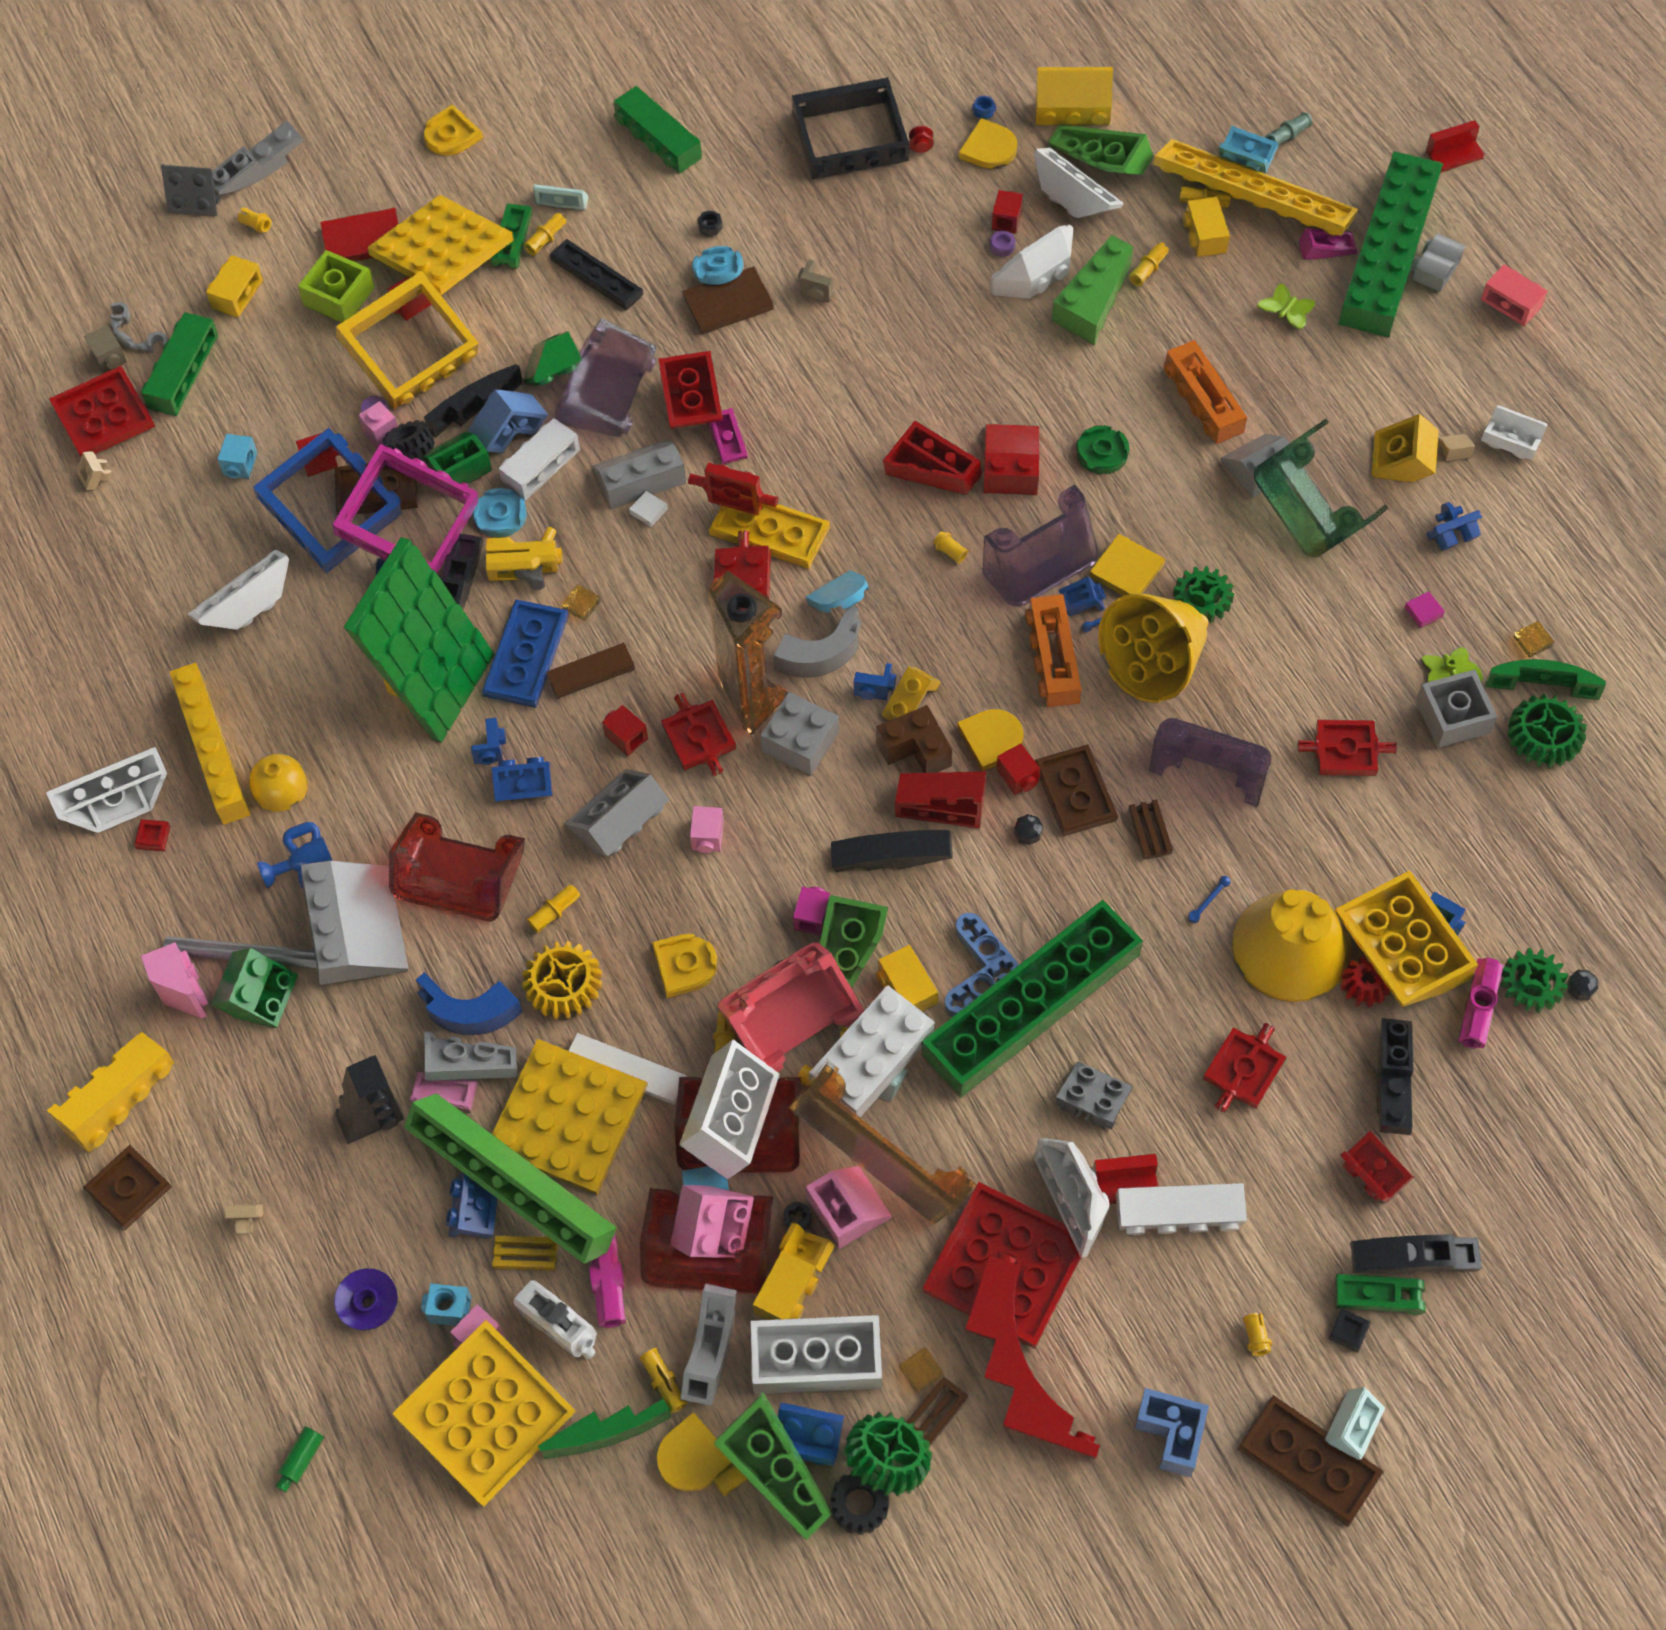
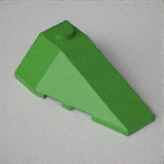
[1048,125,1154,175]
[820,895,888,988]

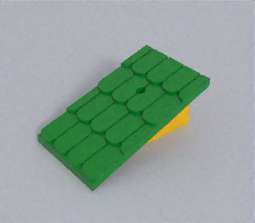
[343,537,495,743]

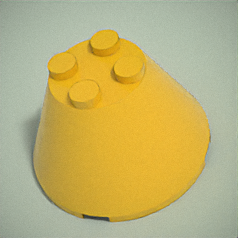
[1098,593,1208,703]
[1232,889,1352,1002]

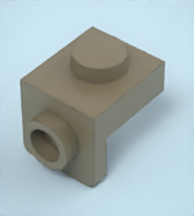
[797,260,833,303]

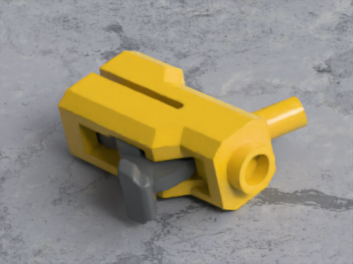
[486,527,563,590]

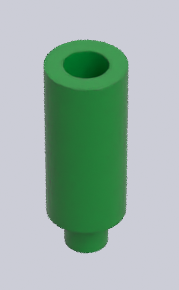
[275,1426,324,1493]

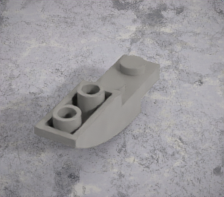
[212,120,304,195]

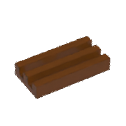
[1129,799,1173,860]
[906,1376,969,1448]

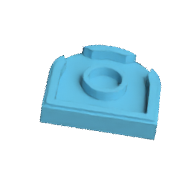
[805,570,869,613]

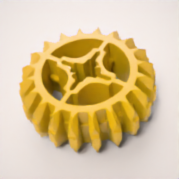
[522,941,603,1020]

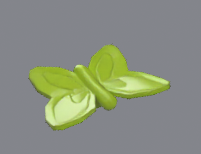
[1257,283,1315,329]
[1422,647,1483,682]

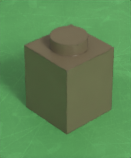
[84,325,127,373]

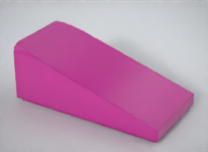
[1299,228,1358,260]
[708,408,748,465]

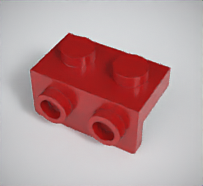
[1340,1131,1415,1202]

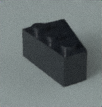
[335,1055,404,1144]

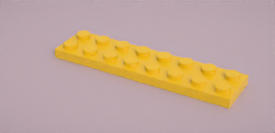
[1153,139,1358,236]

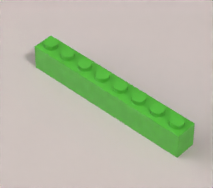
[404,1093,617,1264]

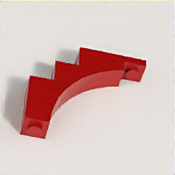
[965,1253,1100,1459]

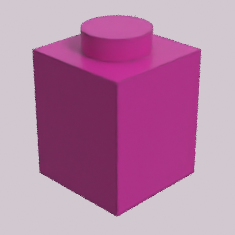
[793,886,830,936]

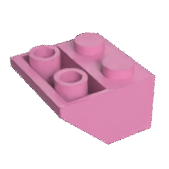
[141,942,208,1018]
[806,1166,892,1249]
[670,1185,754,1258]

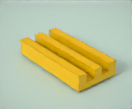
[492,1236,558,1271]

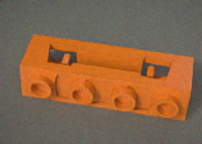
[1164,340,1247,444]
[1025,594,1082,707]

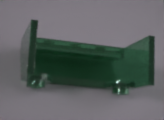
[1253,419,1388,557]

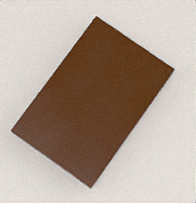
[682,266,774,334]
[335,463,418,516]
[1035,744,1118,836]

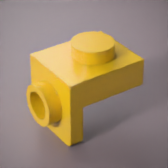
[779,1223,835,1272]

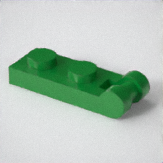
[491,203,533,269]
[1335,1274,1426,1315]

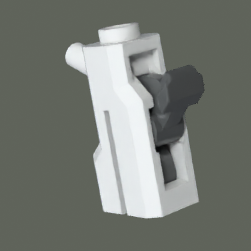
[514,1280,597,1359]

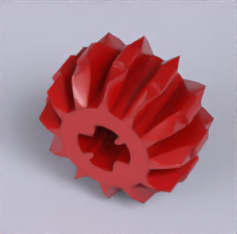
[1340,956,1391,1008]

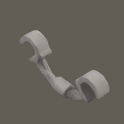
[110,302,168,353]

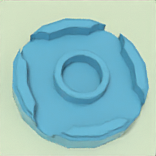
[692,246,744,285]
[473,488,527,538]

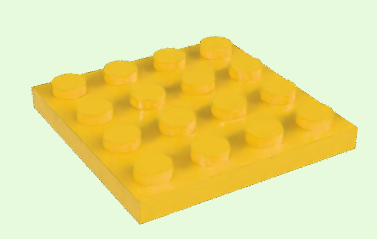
[368,194,513,295]
[492,1039,648,1195]
[392,1320,576,1507]

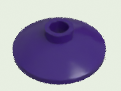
[334,1268,398,1331]

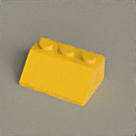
[1035,67,1113,125]

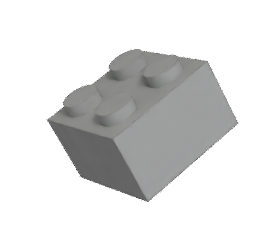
[1416,670,1497,748]
[761,692,839,776]

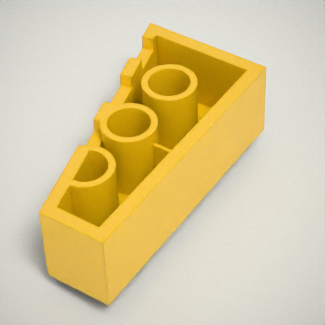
[47,1031,174,1153]

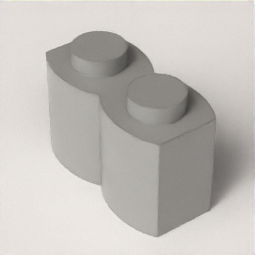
[1411,233,1466,292]

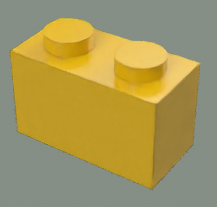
[1182,196,1230,257]
[206,255,263,318]
[876,944,938,1012]
[753,1250,819,1320]

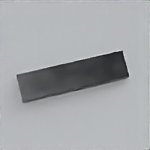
[550,239,644,311]

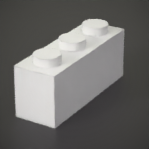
[499,418,580,501]

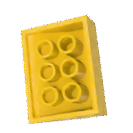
[1335,870,1478,1007]

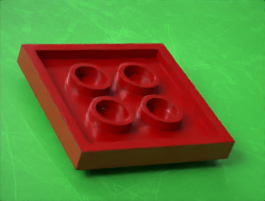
[49,366,155,457]

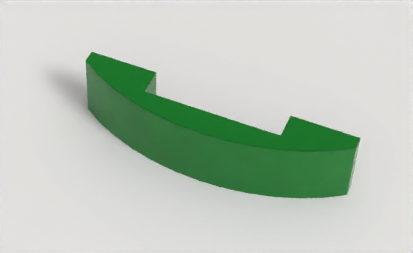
[1485,659,1606,700]

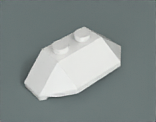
[1034,148,1124,218]
[990,225,1073,299]
[188,549,289,630]
[46,747,167,833]
[1033,1138,1109,1258]

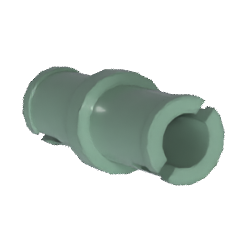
[1265,112,1313,146]

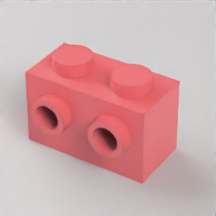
[1481,264,1548,326]

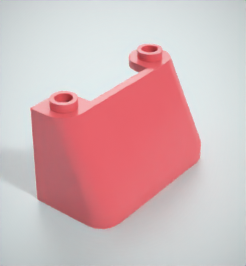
[717,942,864,1072]

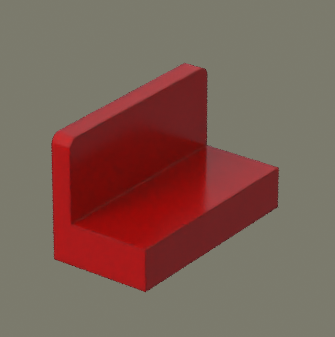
[1425,120,1484,172]
[1093,1154,1158,1204]

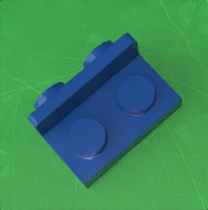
[492,757,553,802]
[446,1172,498,1239]
[778,1402,844,1466]

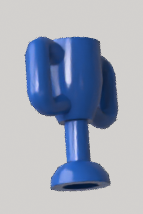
[257,822,333,889]

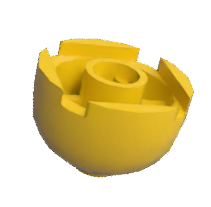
[249,753,308,812]

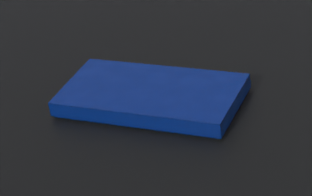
[482,599,569,708]

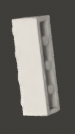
[1116,1183,1247,1235]

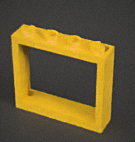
[336,271,479,409]

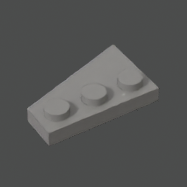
[425,1031,517,1081]

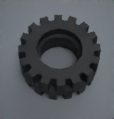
[382,420,435,459]
[830,1471,889,1535]

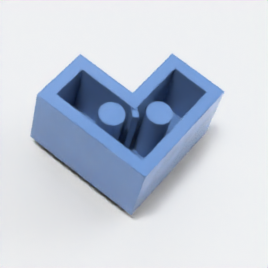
[468,389,548,453]
[1135,1388,1209,1478]

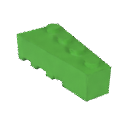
[1052,235,1134,345]
[714,1392,831,1540]

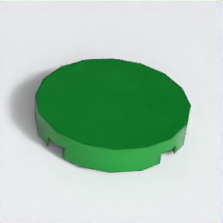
[1076,425,1130,474]

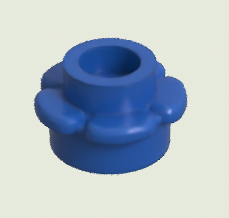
[972,96,996,119]

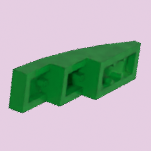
[538,1399,672,1459]

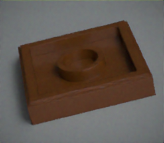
[83,1145,172,1230]

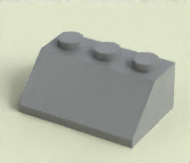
[592,439,686,509]
[564,769,669,856]

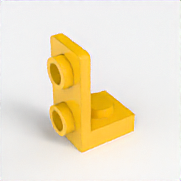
[882,666,941,720]

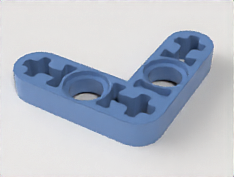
[945,913,1018,1017]

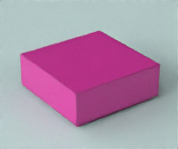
[1405,591,1445,628]

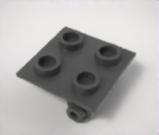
[161,165,220,216]
[1056,1061,1133,1130]

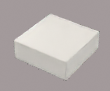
[629,491,668,527]

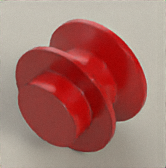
[909,126,934,153]

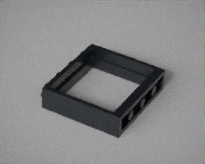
[791,77,909,179]

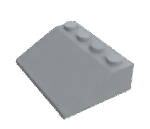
[301,861,409,985]

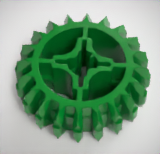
[1507,693,1587,769]
[844,1411,932,1497]

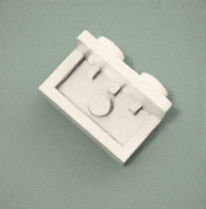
[1481,405,1547,460]

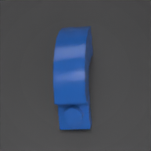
[415,972,522,1035]

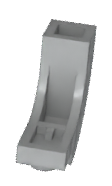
[774,606,862,677]
[680,1284,737,1406]

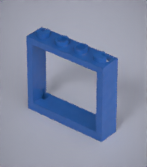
[253,428,402,574]

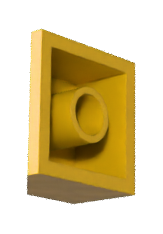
[1371,414,1438,482]

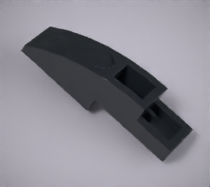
[1377,1018,1413,1135]
[1350,1235,1482,1274]

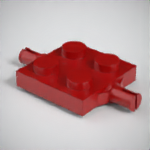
[688,463,779,516]
[713,530,771,611]
[661,693,736,776]
[1297,719,1397,776]
[1203,1023,1287,1113]

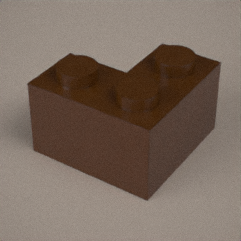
[876,705,952,773]

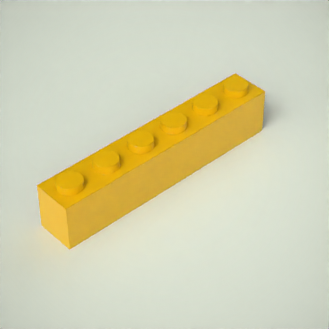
[169,662,251,825]

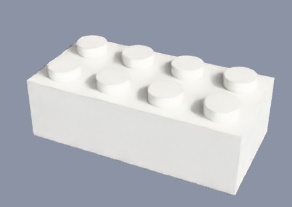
[809,985,935,1122]
[679,1040,780,1179]
[751,1315,882,1394]

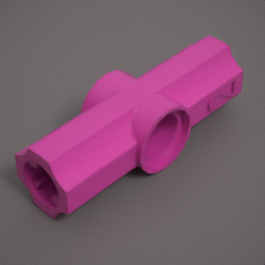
[1458,957,1504,1049]
[589,1233,626,1328]

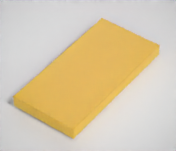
[709,504,830,569]

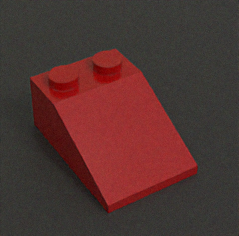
[658,350,723,429]
[984,424,1039,495]

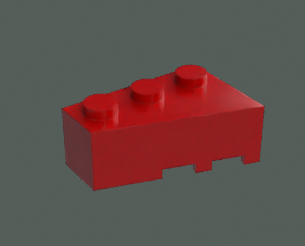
[883,420,982,495]
[895,771,987,829]

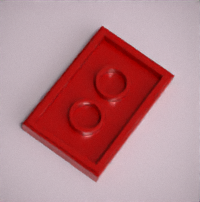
[320,208,399,262]

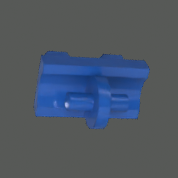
[1426,502,1482,551]

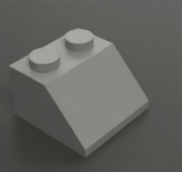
[1221,434,1300,498]

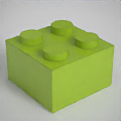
[298,250,375,322]

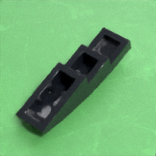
[424,364,523,438]
[439,534,484,609]
[831,830,953,872]

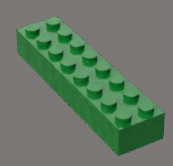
[1339,151,1443,337]
[921,899,1143,1098]

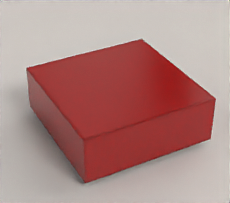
[134,819,171,852]

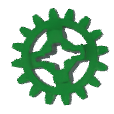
[1173,566,1234,623]
[1500,948,1568,1013]

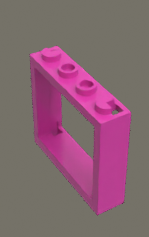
[332,444,478,574]

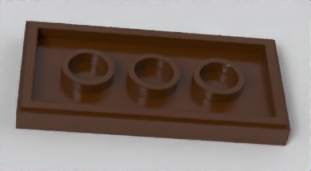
[1237,1395,1384,1527]

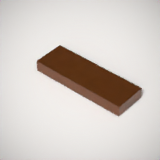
[546,643,635,699]

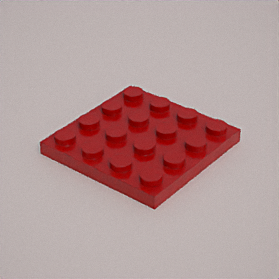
[922,1182,1081,1349]

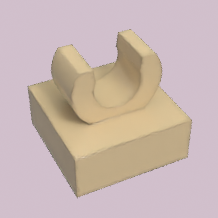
[77,452,111,490]
[225,1204,263,1234]

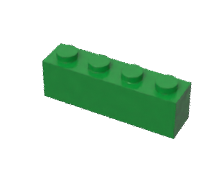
[614,85,702,174]
[141,312,218,416]

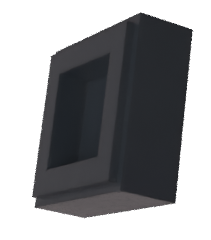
[1328,1308,1371,1352]

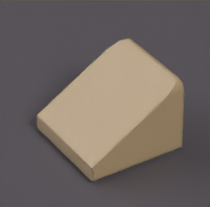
[1439,434,1475,461]

